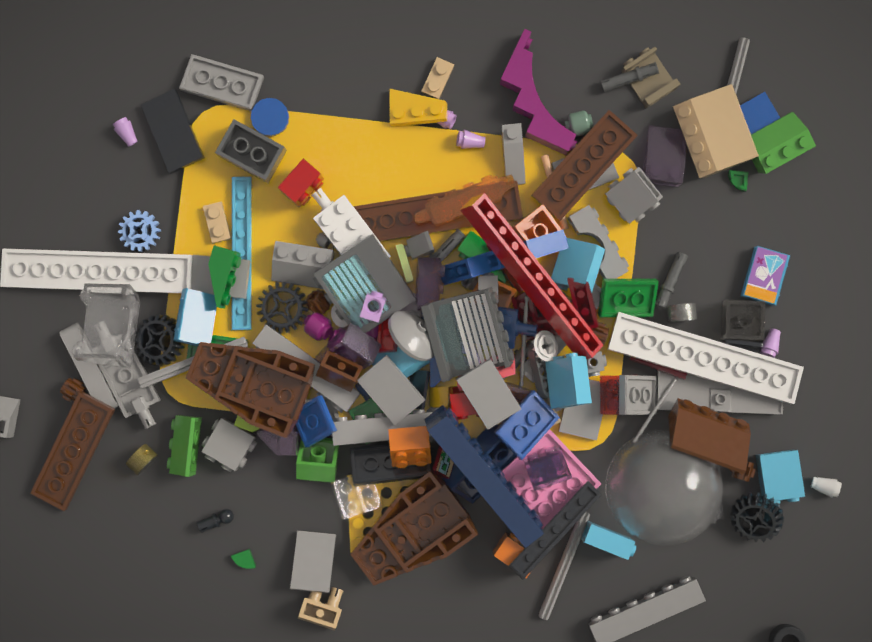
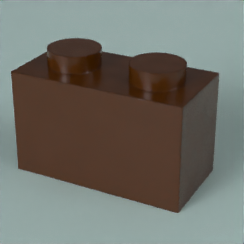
[315,350,363,392]

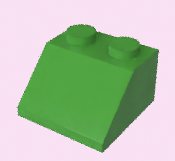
[296,438,339,483]

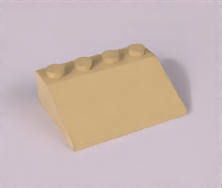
[673,84,759,178]

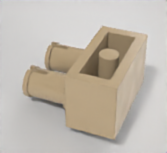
[297,587,343,630]

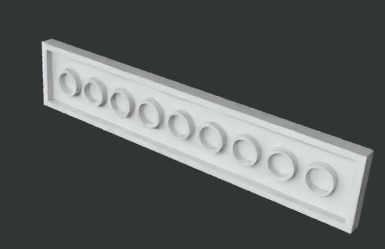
[0,249,193,293]
[607,312,804,405]

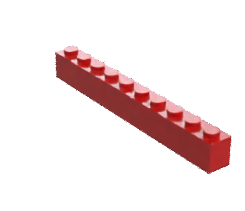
[460,193,603,359]

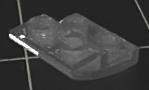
[331,476,382,519]

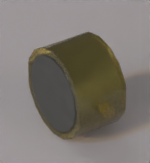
[126,444,158,476]

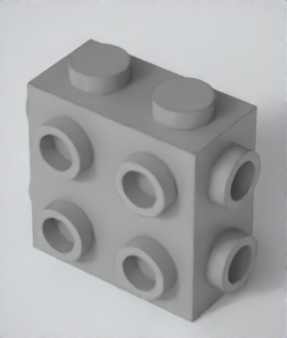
[605,167,663,224]
[201,418,257,472]

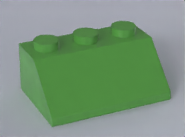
[751,112,816,174]
[167,415,202,477]

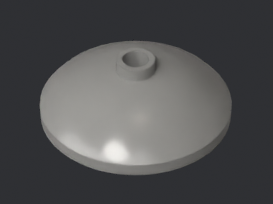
[388,311,434,361]

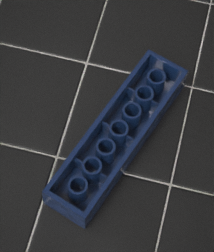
[424,405,544,548]

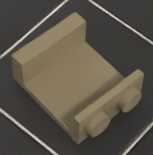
[621,47,681,109]

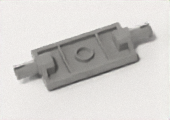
[91,321,161,429]

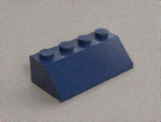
[443,424,516,504]

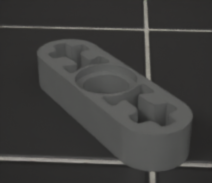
[528,344,549,399]

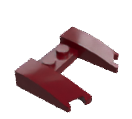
[511,278,599,341]

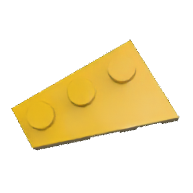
[390,89,447,127]

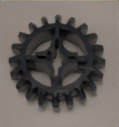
[256,282,309,334]
[134,314,185,366]
[730,492,784,543]

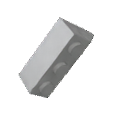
[271,241,335,289]

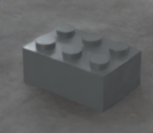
[215,119,287,184]

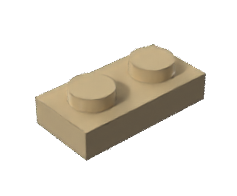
[422,57,454,99]
[203,201,232,244]

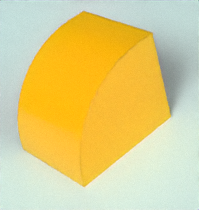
[429,387,449,407]

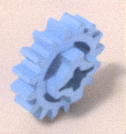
[118,210,161,252]

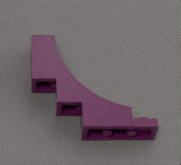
[500,29,578,156]

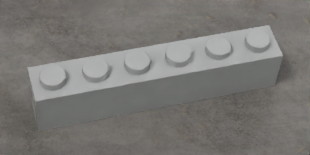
[253,325,360,413]
[332,407,439,446]
[588,576,706,642]

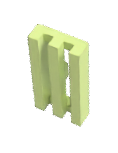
[396,244,414,284]

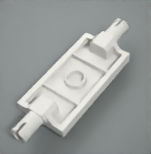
[311,188,391,279]

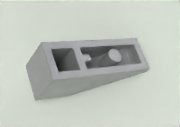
[501,123,526,185]

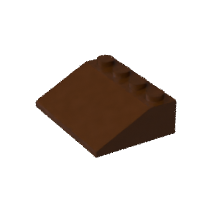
[668,398,751,474]

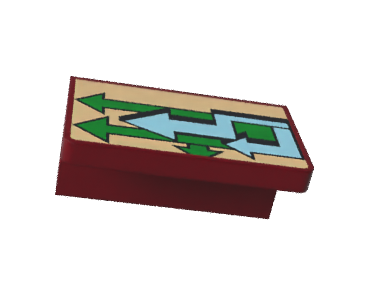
[431,445,454,479]

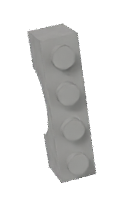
[568,205,629,279]

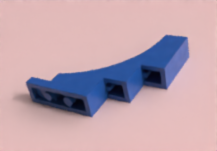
[437,230,569,286]

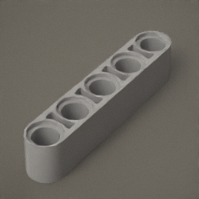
[59,323,119,408]

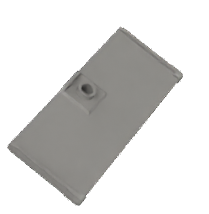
[657,370,783,415]

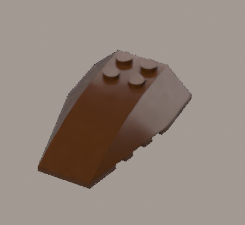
[186,342,315,438]
[350,471,478,586]

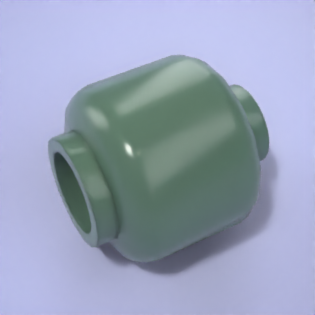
[565,111,593,137]

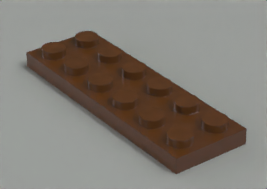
[531,110,638,221]
[30,391,115,511]

